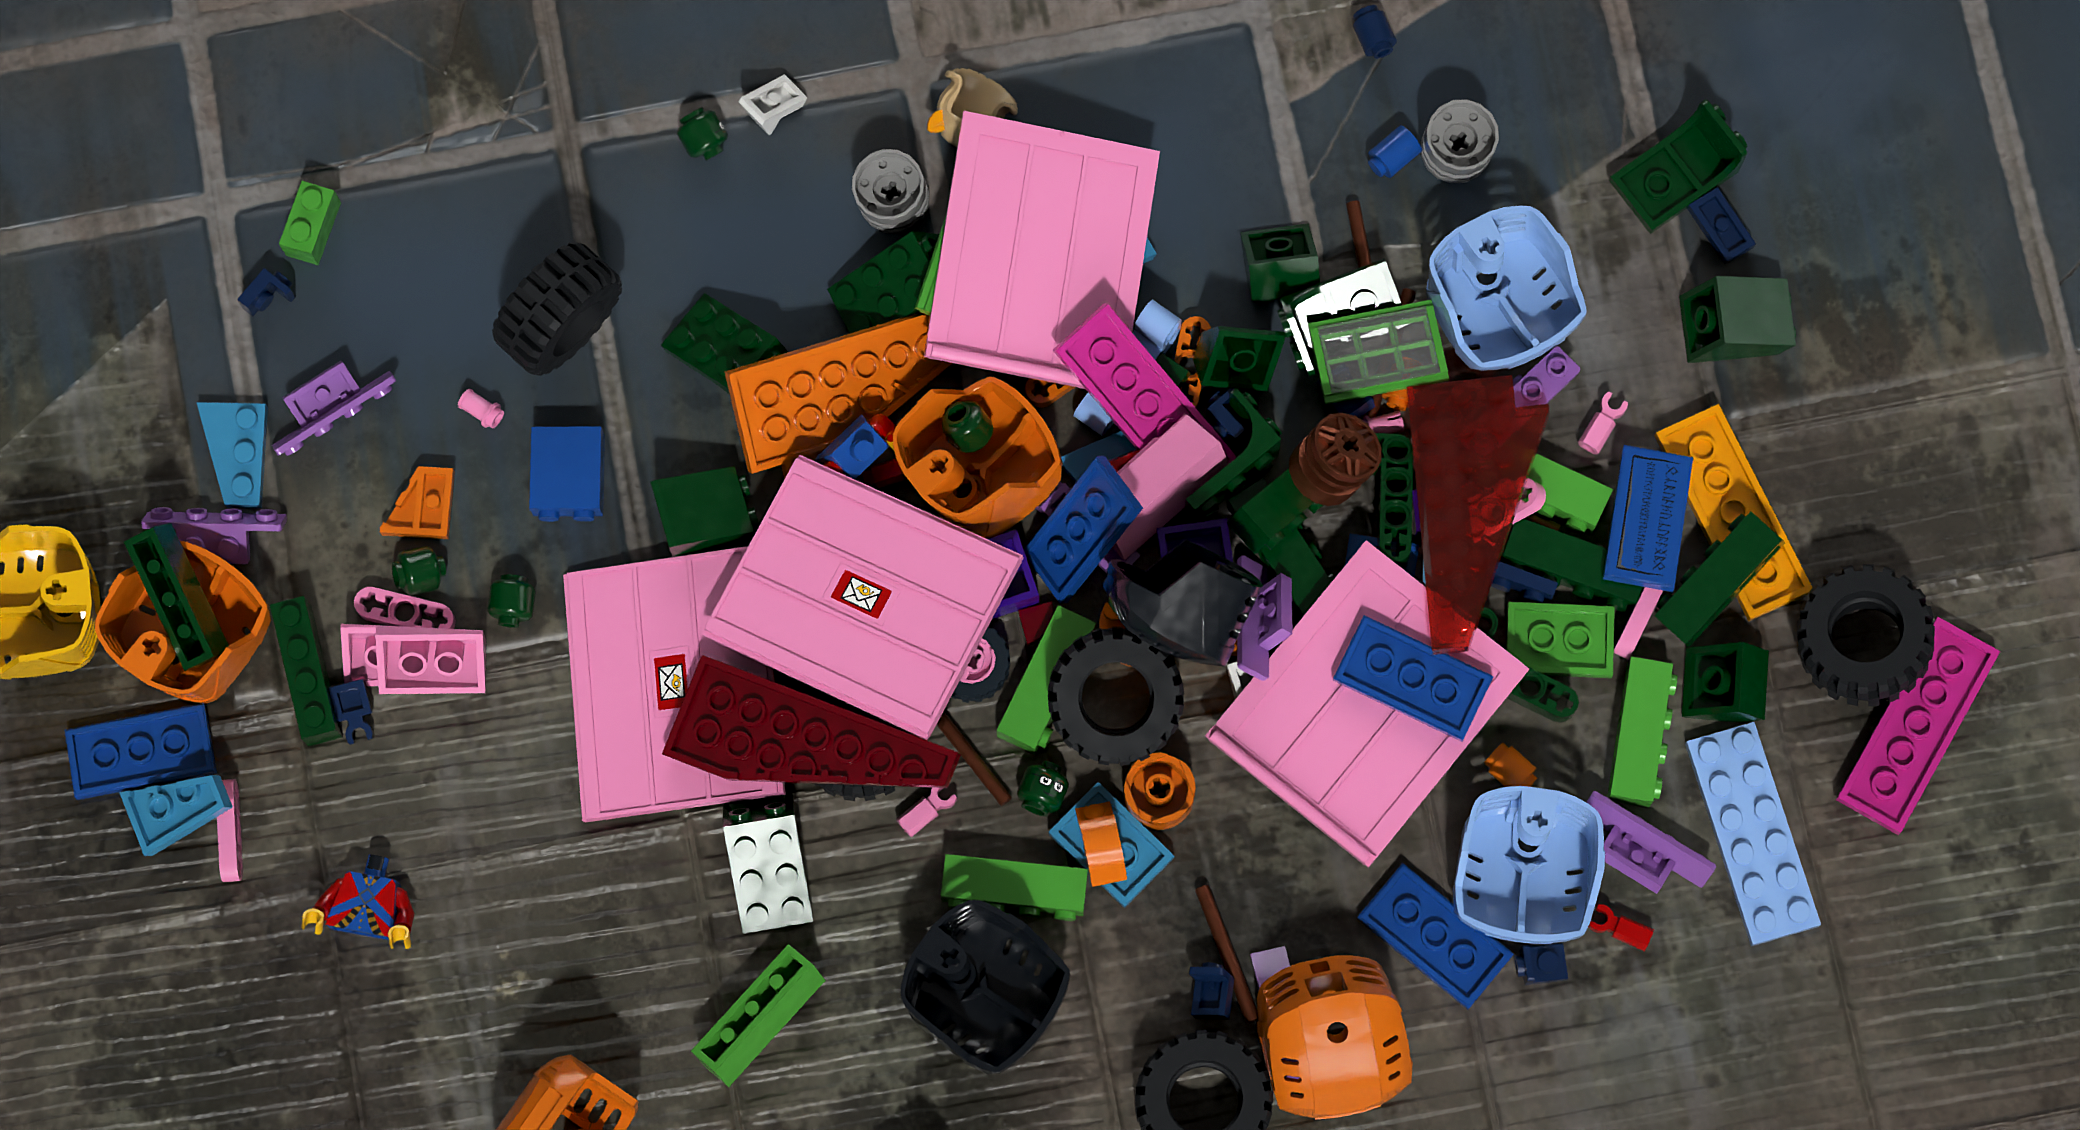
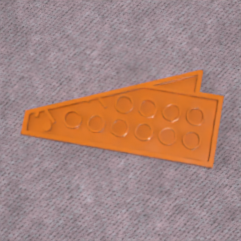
[725,312,952,479]

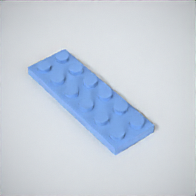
[1685,722,1821,946]

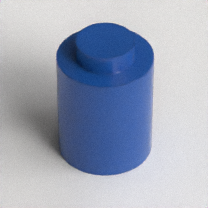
[1368,125,1422,178]

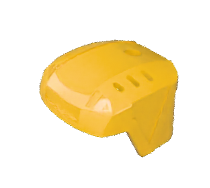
[0,525,101,680]

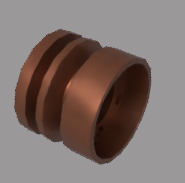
[1289,413,1381,506]

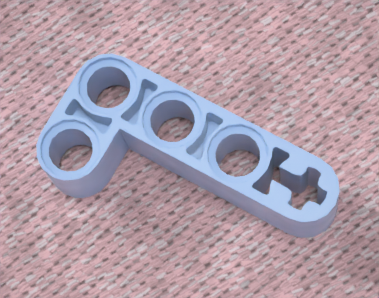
[1073,299,1182,436]

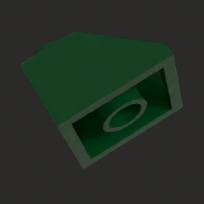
[1240,223,1320,302]
[1193,326,1286,391]
[1682,642,1769,722]

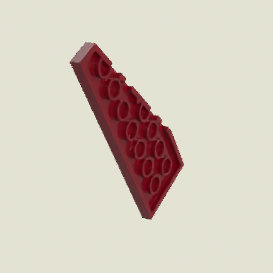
[662,655,961,788]

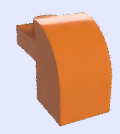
[1075,801,1127,887]

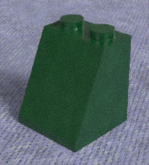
[1679,276,1796,363]
[650,466,760,557]

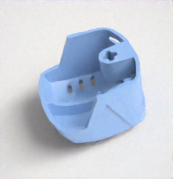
[1426,205,1587,371]
[1452,786,1605,944]

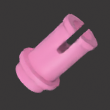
[458,389,504,429]
[1362,410,1404,434]

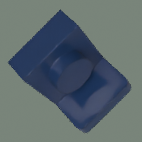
[237,268,295,316]
[1515,943,1568,985]

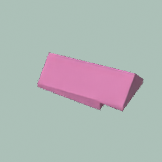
[1113,414,1229,560]
[340,624,486,694]

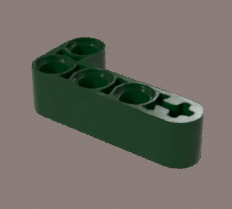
[1373,433,1413,570]
[1466,607,1579,723]

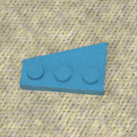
[196,402,268,508]
[119,775,233,856]

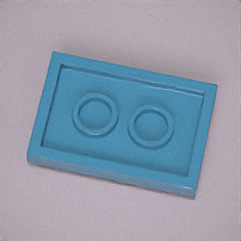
[1048,782,1175,908]

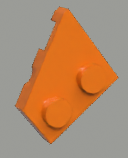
[380,466,455,539]

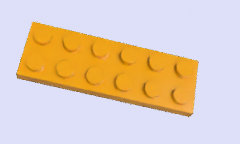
[1654,404,1813,622]

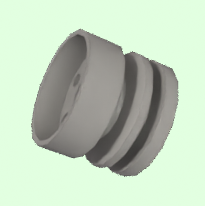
[1420,99,1499,183]
[852,149,930,233]

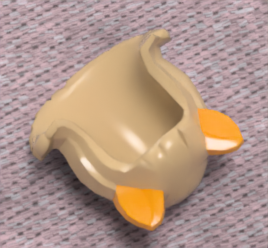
[927,68,1018,147]

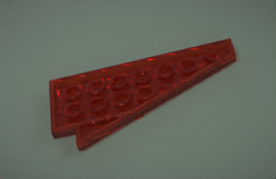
[1407,375,1550,655]

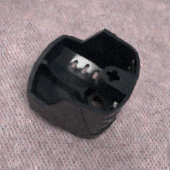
[1103,539,1263,667]
[900,900,1071,1074]

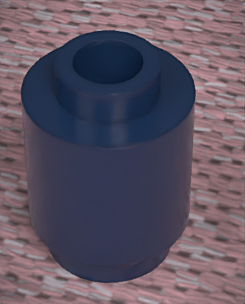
[1353,5,1397,59]

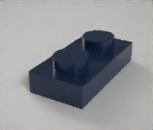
[1687,187,1756,265]
[1484,559,1558,603]

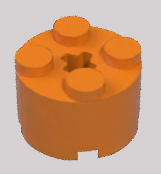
[1124,752,1196,830]

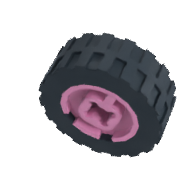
[951,627,1010,703]

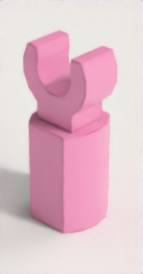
[1578,392,1628,455]
[896,787,958,837]

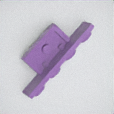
[1459,346,1580,464]
[272,360,396,456]
[141,507,287,564]
[1237,555,1293,681]
[1586,791,1716,894]

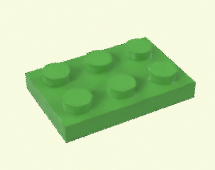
[1506,602,1615,678]

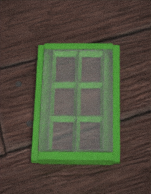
[1308,300,1449,405]

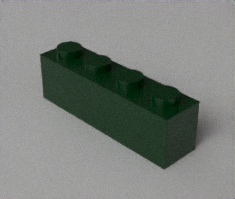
[1227,469,1324,554]
[1227,478,1335,620]
[1654,511,1785,647]
[1500,519,1642,612]
[124,523,229,671]
[270,596,343,747]

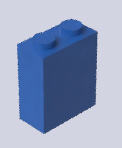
[529,426,605,522]

